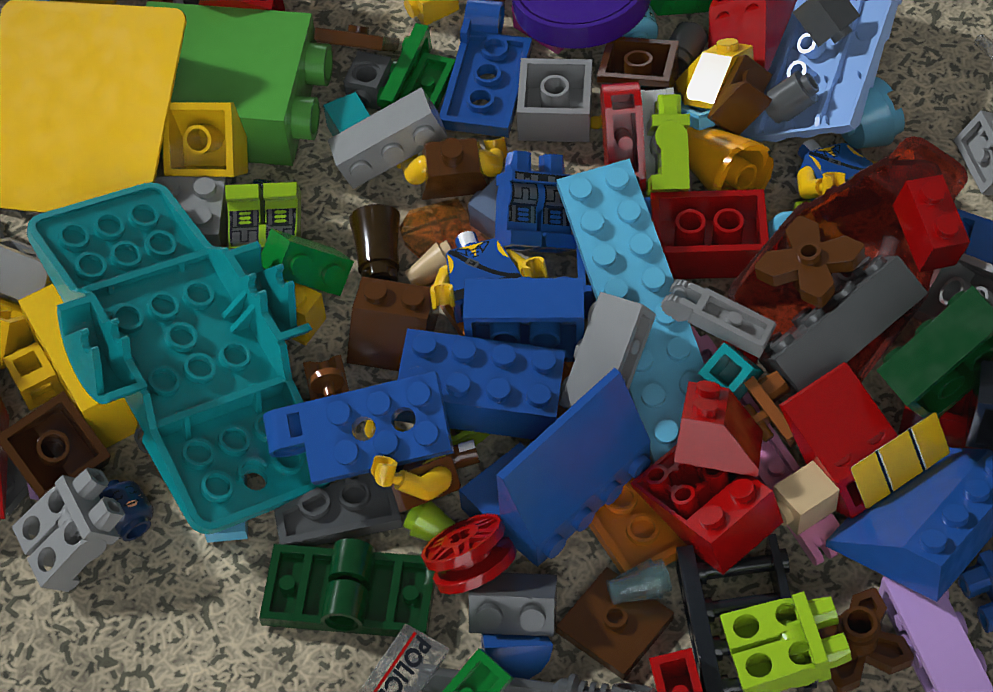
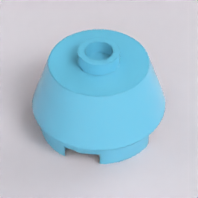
[841,77,905,149]

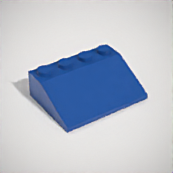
[496,367,651,567]
[826,448,993,602]

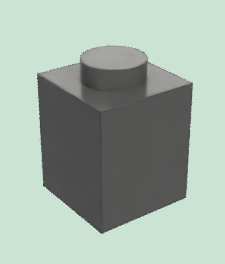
[793,0,860,47]

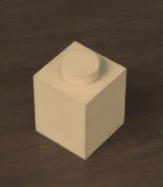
[773,461,840,536]

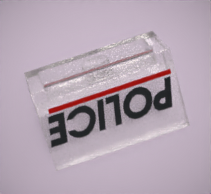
[359,624,449,692]

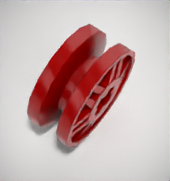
[421,513,517,595]

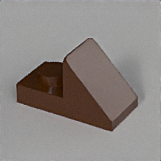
[707,54,773,135]

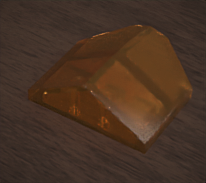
[399,198,471,258]

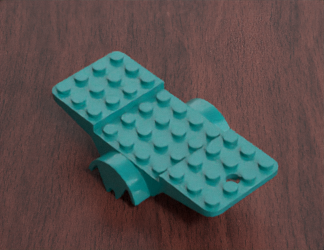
[27,182,331,535]

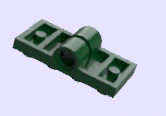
[259,538,435,640]

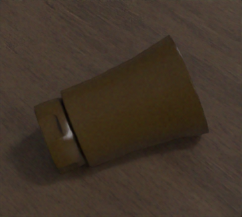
[349,204,401,282]

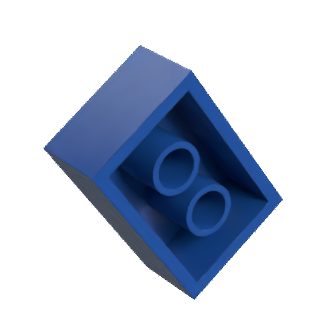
[463,276,585,362]

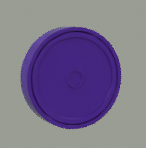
[512,0,651,49]

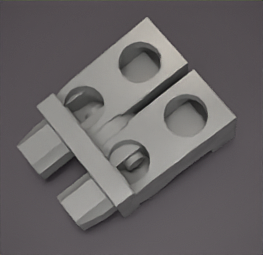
[12,467,125,592]

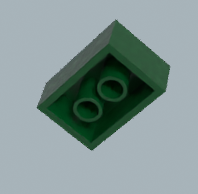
[876,285,993,419]

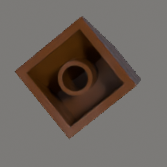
[597,37,679,93]
[347,277,439,371]
[0,391,111,499]

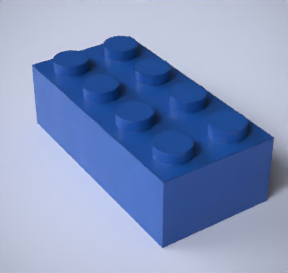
[395,328,566,440]

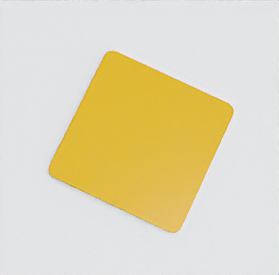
[0,0,187,213]

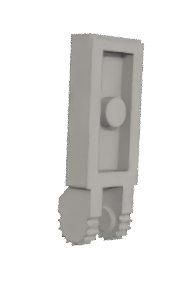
[660,279,777,358]

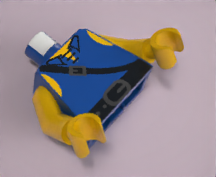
[796,139,914,220]
[430,231,549,323]

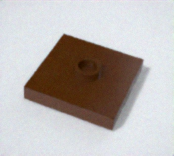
[314,25,400,52]
[556,567,674,680]

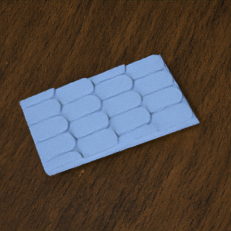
[723,0,902,142]

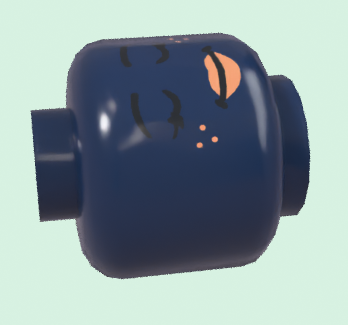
[99,480,154,542]

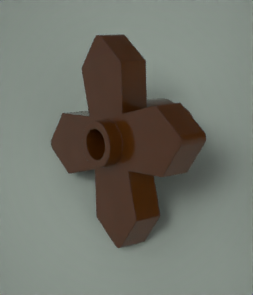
[755,216,865,308]
[818,588,914,692]

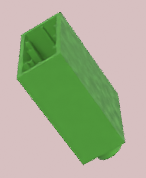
[146,1,333,166]

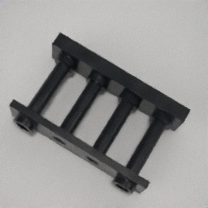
[675,534,817,692]

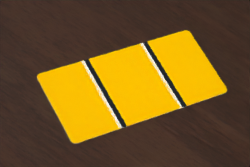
[851,412,950,509]

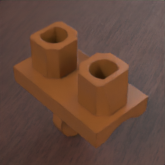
[303,355,349,400]
[744,371,797,448]

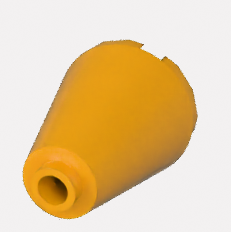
[687,126,774,191]

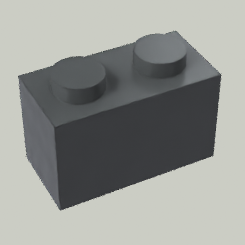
[469,573,557,637]

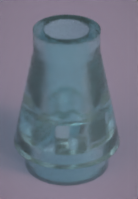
[606,558,672,605]

